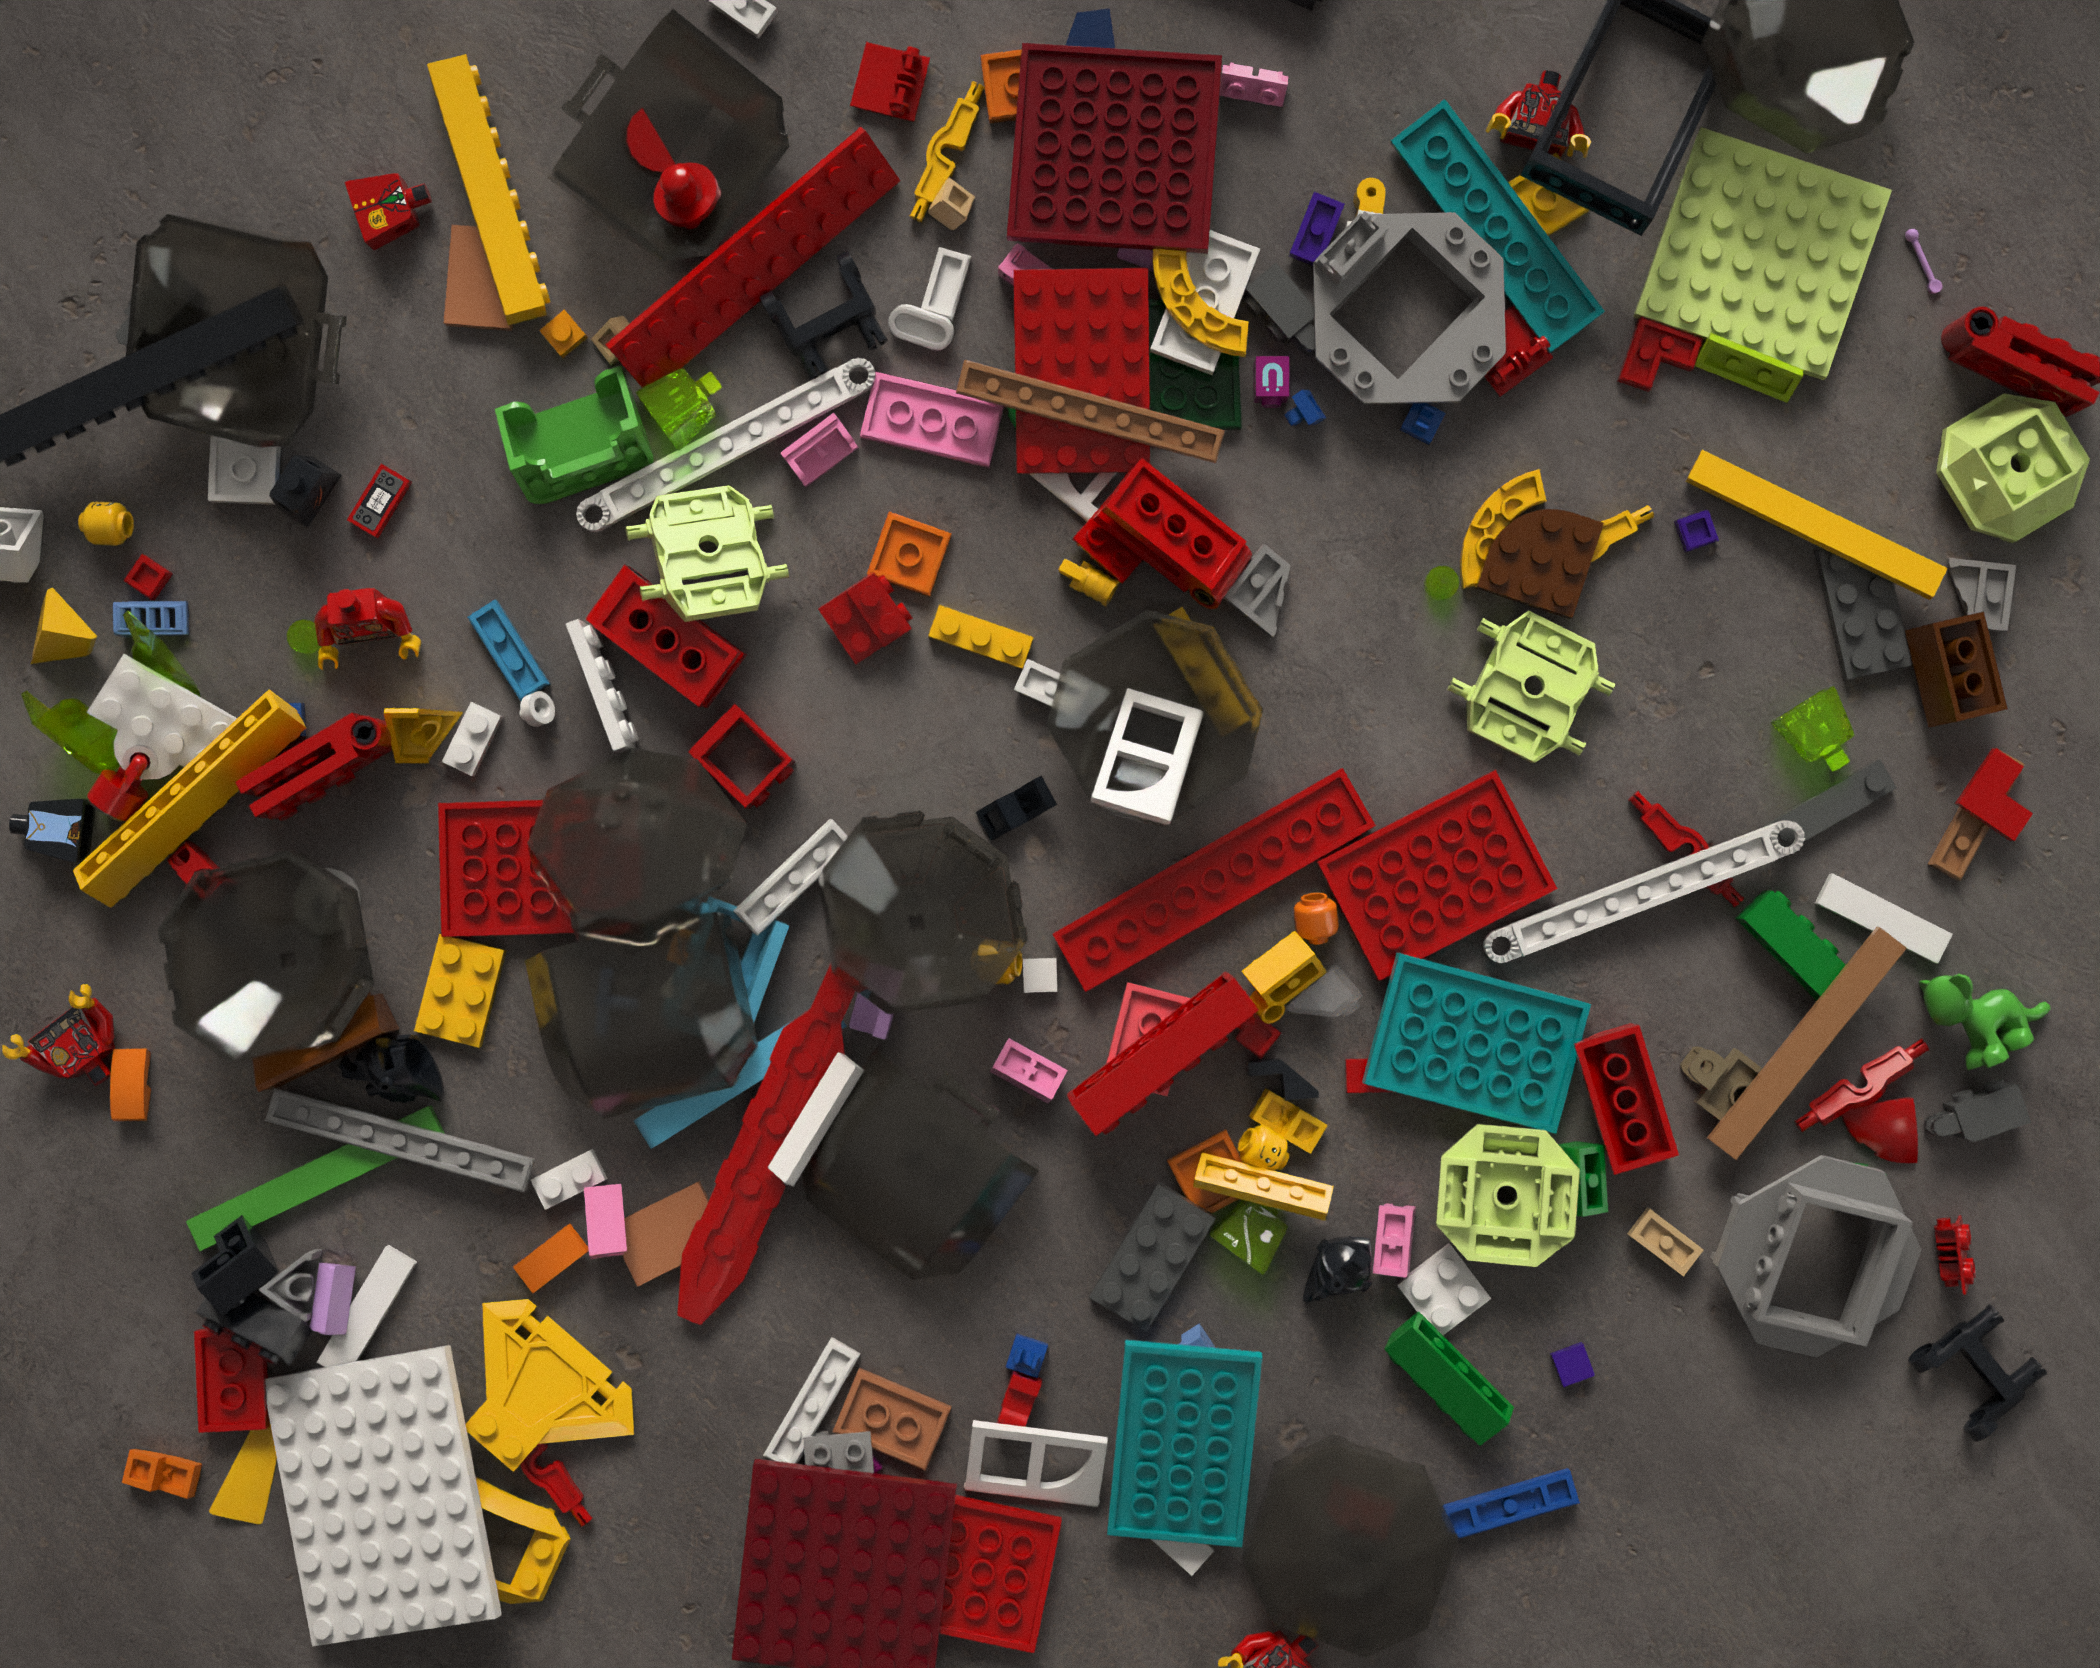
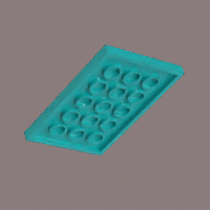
[1362,953,1591,1134]
[1107,1340,1263,1547]

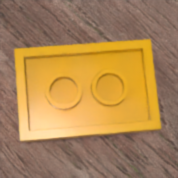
[414,934,507,1048]

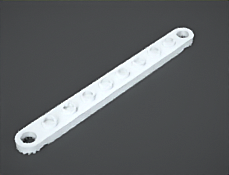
[576,358,876,532]
[1483,820,1805,963]

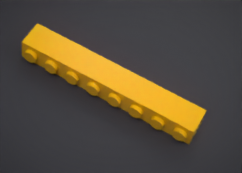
[427,54,550,325]
[73,690,306,908]

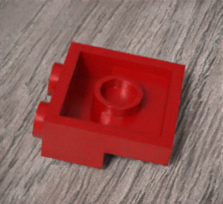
[818,572,913,664]

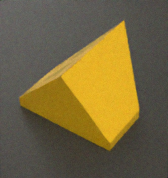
[31,587,97,664]
[384,709,463,763]

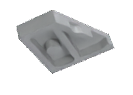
[1224,544,1290,637]
[1947,558,2016,633]

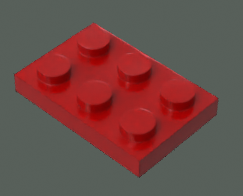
[194,1329,270,1433]

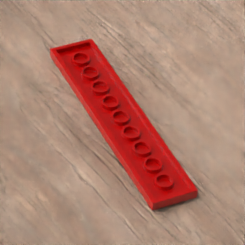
[605,127,901,395]
[1052,768,1376,992]

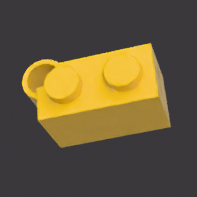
[1242,931,1327,1024]

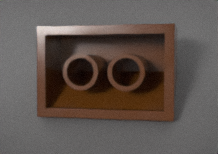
[1905,611,2008,728]

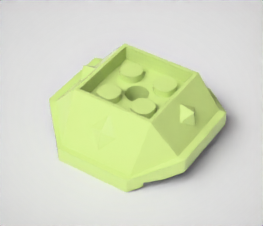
[1936,393,2090,543]
[1436,1124,1580,1267]

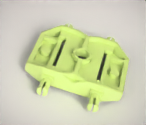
[626,485,789,622]
[1447,611,1615,763]

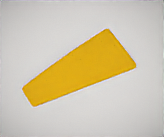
[209,1424,277,1524]

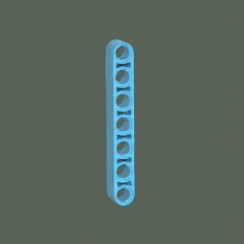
[633,1019,847,1149]

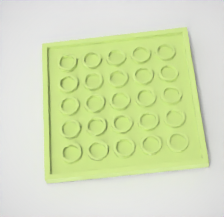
[1633,127,1892,380]

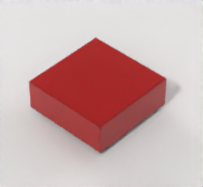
[123,554,173,601]
[1234,1013,1281,1059]

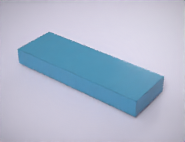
[467,599,550,701]

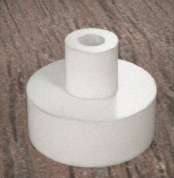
[520,691,555,727]

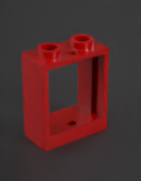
[688,704,796,809]

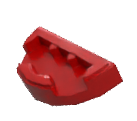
[626,108,675,173]

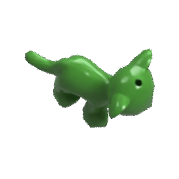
[1919,974,2051,1070]

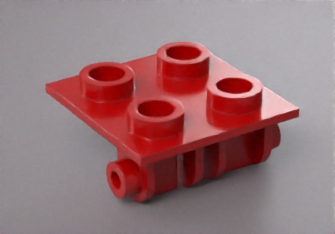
[850,42,930,122]
[1484,306,1554,397]
[1072,495,1143,584]
[1934,1215,1976,1295]

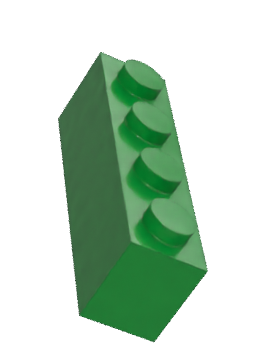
[1735,890,1848,1001]
[1384,1311,1514,1446]

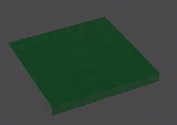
[1148,299,1242,431]

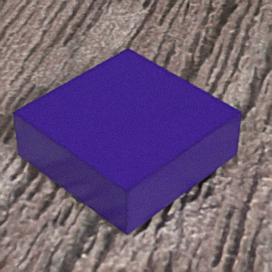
[1674,509,1719,553]
[1550,1342,1595,1387]

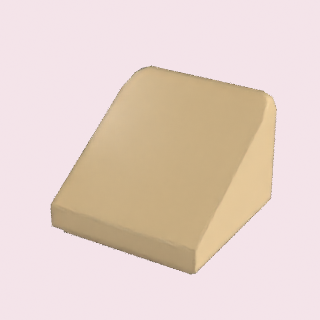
[928,177,975,230]
[591,316,630,365]

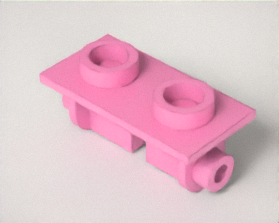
[1219,62,1289,107]

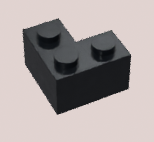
[191,1215,279,1315]

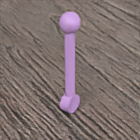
[1905,229,1942,294]

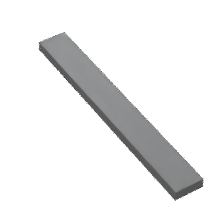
[265,1088,535,1192]

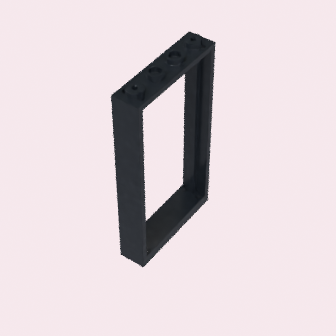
[1520,0,1740,236]

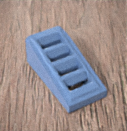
[113,601,189,638]

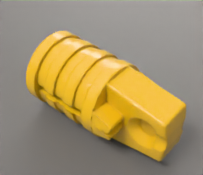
[1058,559,1120,607]

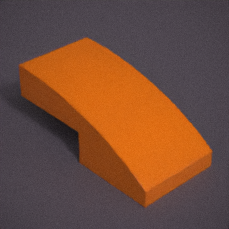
[110,1049,151,1121]
[513,1223,589,1293]
[122,1449,202,1499]

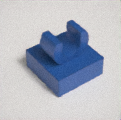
[1284,389,1326,426]
[1399,403,1446,445]
[1006,1333,1048,1378]

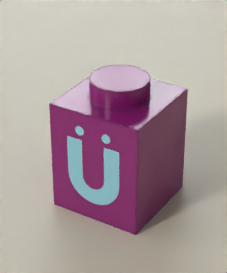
[1253,356,1289,408]

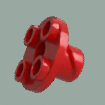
[654,162,721,229]

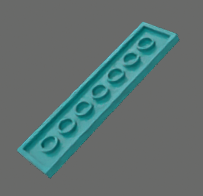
[1390,99,1605,354]

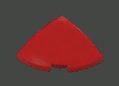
[1841,1097,1918,1164]

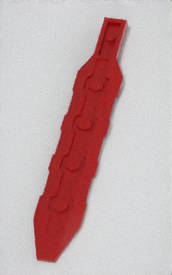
[677,947,869,1325]

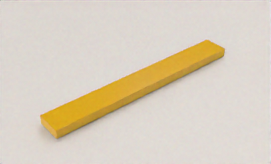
[1685,450,1948,600]

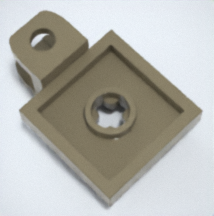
[1680,1046,1762,1122]

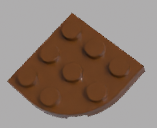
[1475,509,1604,619]

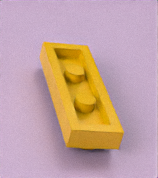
[928,605,1034,670]

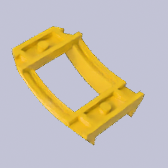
[476,1477,571,1604]

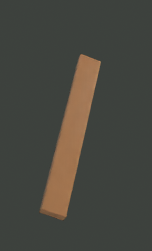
[956,360,1225,464]
[1707,926,1907,1160]

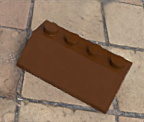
[252,991,399,1092]

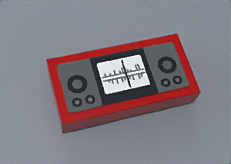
[347,463,412,538]

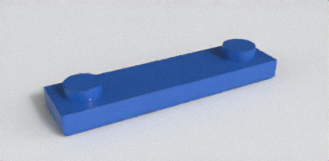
[1439,1468,1580,1541]

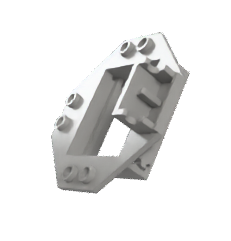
[1313,211,1506,405]
[1710,1155,1922,1358]

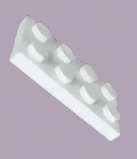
[1150,230,1260,375]
[566,619,639,755]

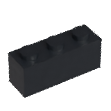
[196,1293,313,1366]

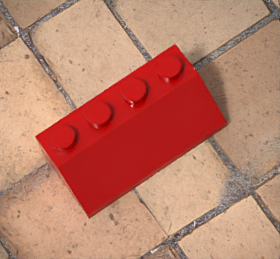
[1573,1023,1679,1175]

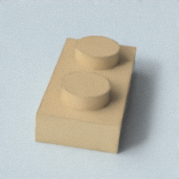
[1627,1207,1704,1277]

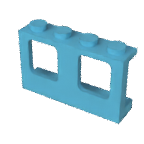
[660,896,789,1053]

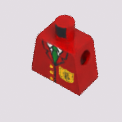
[344,173,432,250]

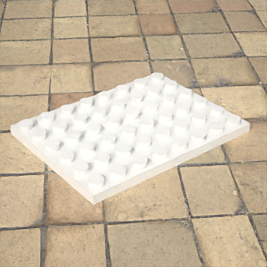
[265,1345,502,1646]

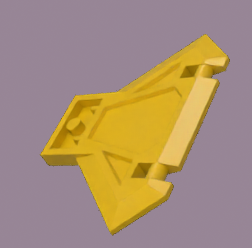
[466,1299,634,1472]

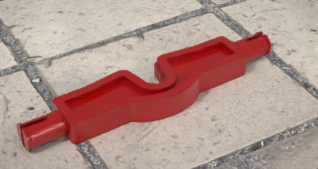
[1628,791,1744,907]
[1794,1039,1930,1133]
[520,1443,593,1527]

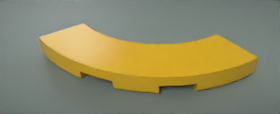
[1153,249,1249,357]
[1460,469,1547,589]

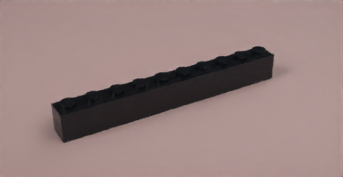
[0,286,306,467]

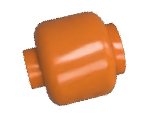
[1294,893,1339,945]

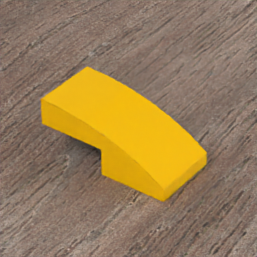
[1249,1088,1328,1154]

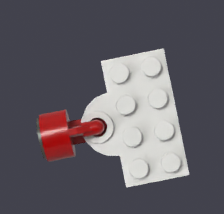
[87,654,237,822]

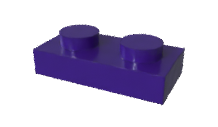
[1289,192,1345,266]

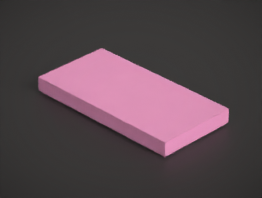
[860,372,1004,468]

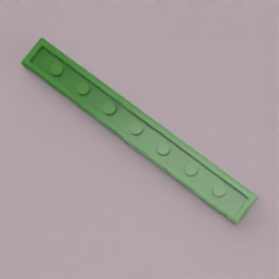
[186,1105,445,1251]

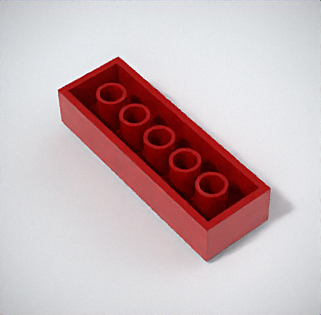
[1067,971,1259,1136]

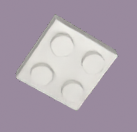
[208,434,281,505]
[1396,1243,1491,1335]

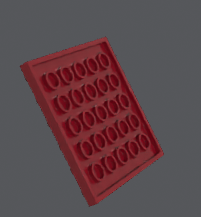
[1007,43,1222,254]
[732,1459,957,1668]

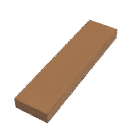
[1928,748,2025,881]

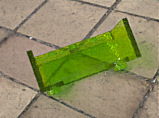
[21,611,201,774]

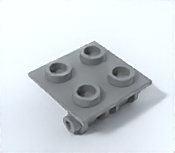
[803,1431,874,1473]

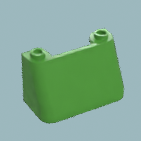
[495,366,654,504]

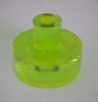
[1424,566,1459,600]
[287,619,321,654]

